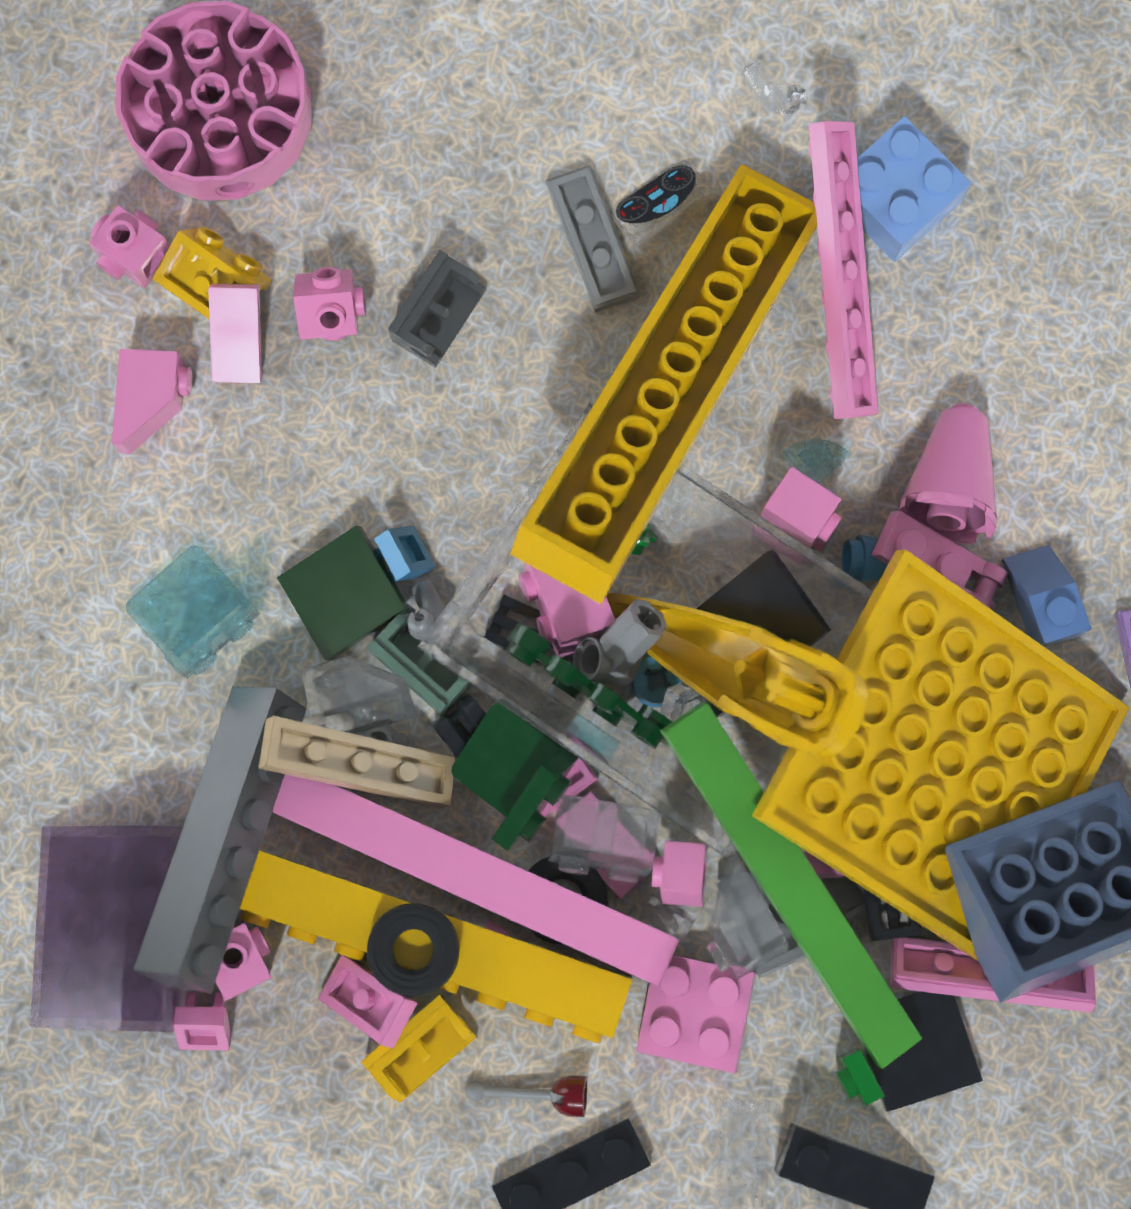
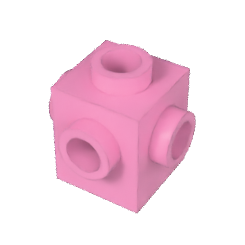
[89,205,170,289]
[293,267,366,341]
[215,920,272,1001]

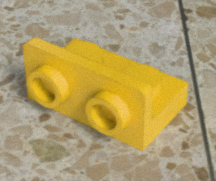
[152,226,273,319]

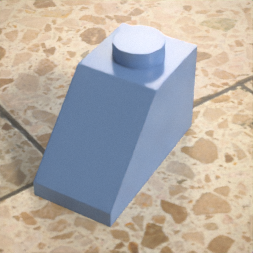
[1002,545,1092,648]

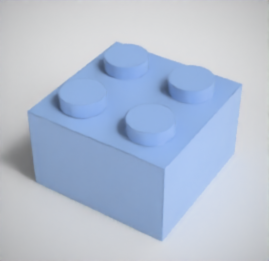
[857,116,972,263]

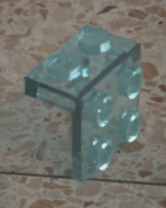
[126,546,260,679]

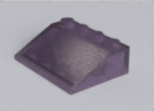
[30,825,183,1032]

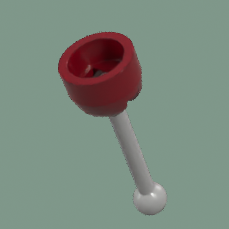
[465,1075,588,1117]

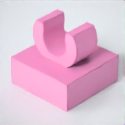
[173,992,231,1051]

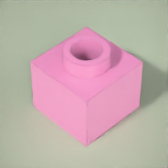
[652,841,707,907]

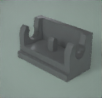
[388,250,487,368]

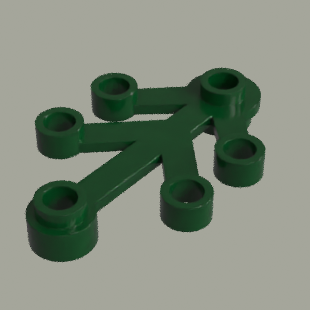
[506,622,672,749]

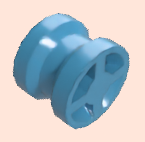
[632,656,682,707]

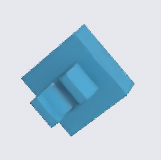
[374,526,436,583]

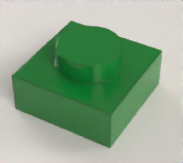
[835,1048,885,1106]

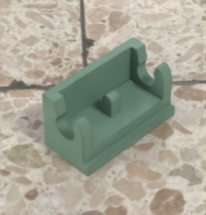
[367,613,479,716]

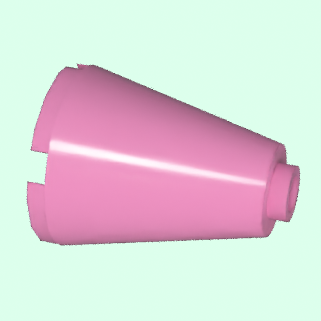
[898,403,997,544]

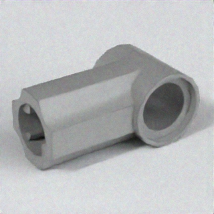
[573,599,668,686]

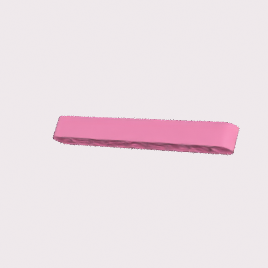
[272,774,679,986]

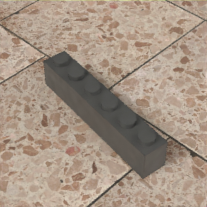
[133,686,306,993]

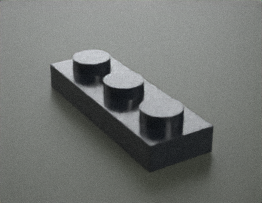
[491,1118,651,1209]

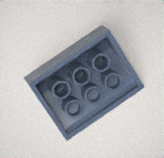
[945,780,1131,1003]

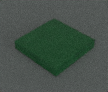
[277,525,410,661]

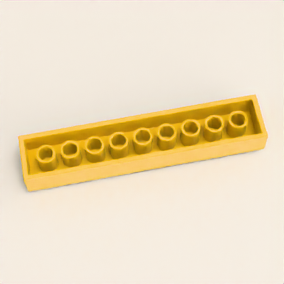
[510,163,818,604]

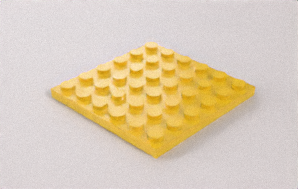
[752,549,1130,962]

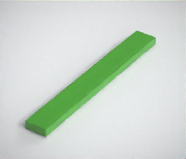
[660,702,922,1069]

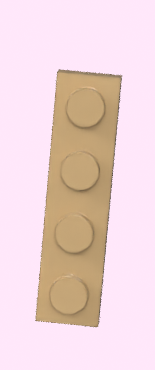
[259,716,456,808]

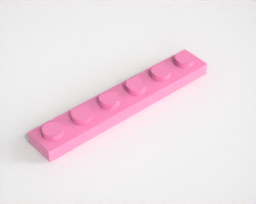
[809,121,878,419]

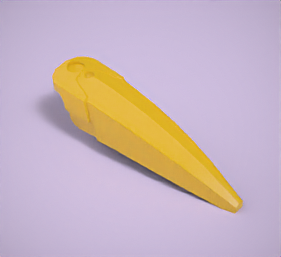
[606,593,868,757]

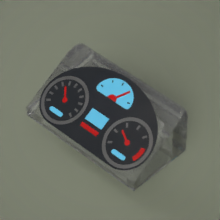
[608,159,713,249]

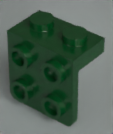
[451,700,579,851]

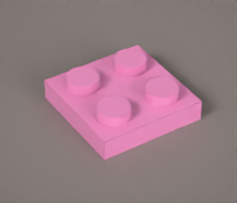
[636,955,756,1073]

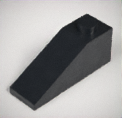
[774,1123,935,1209]

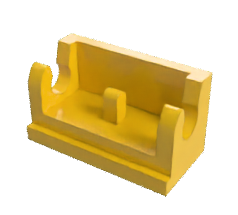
[361,994,477,1104]

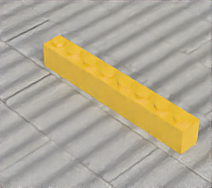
[239,851,633,1044]

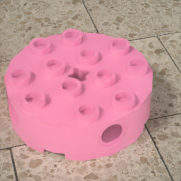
[116,1,312,201]

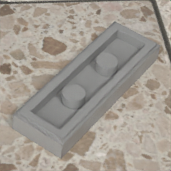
[546,165,640,313]

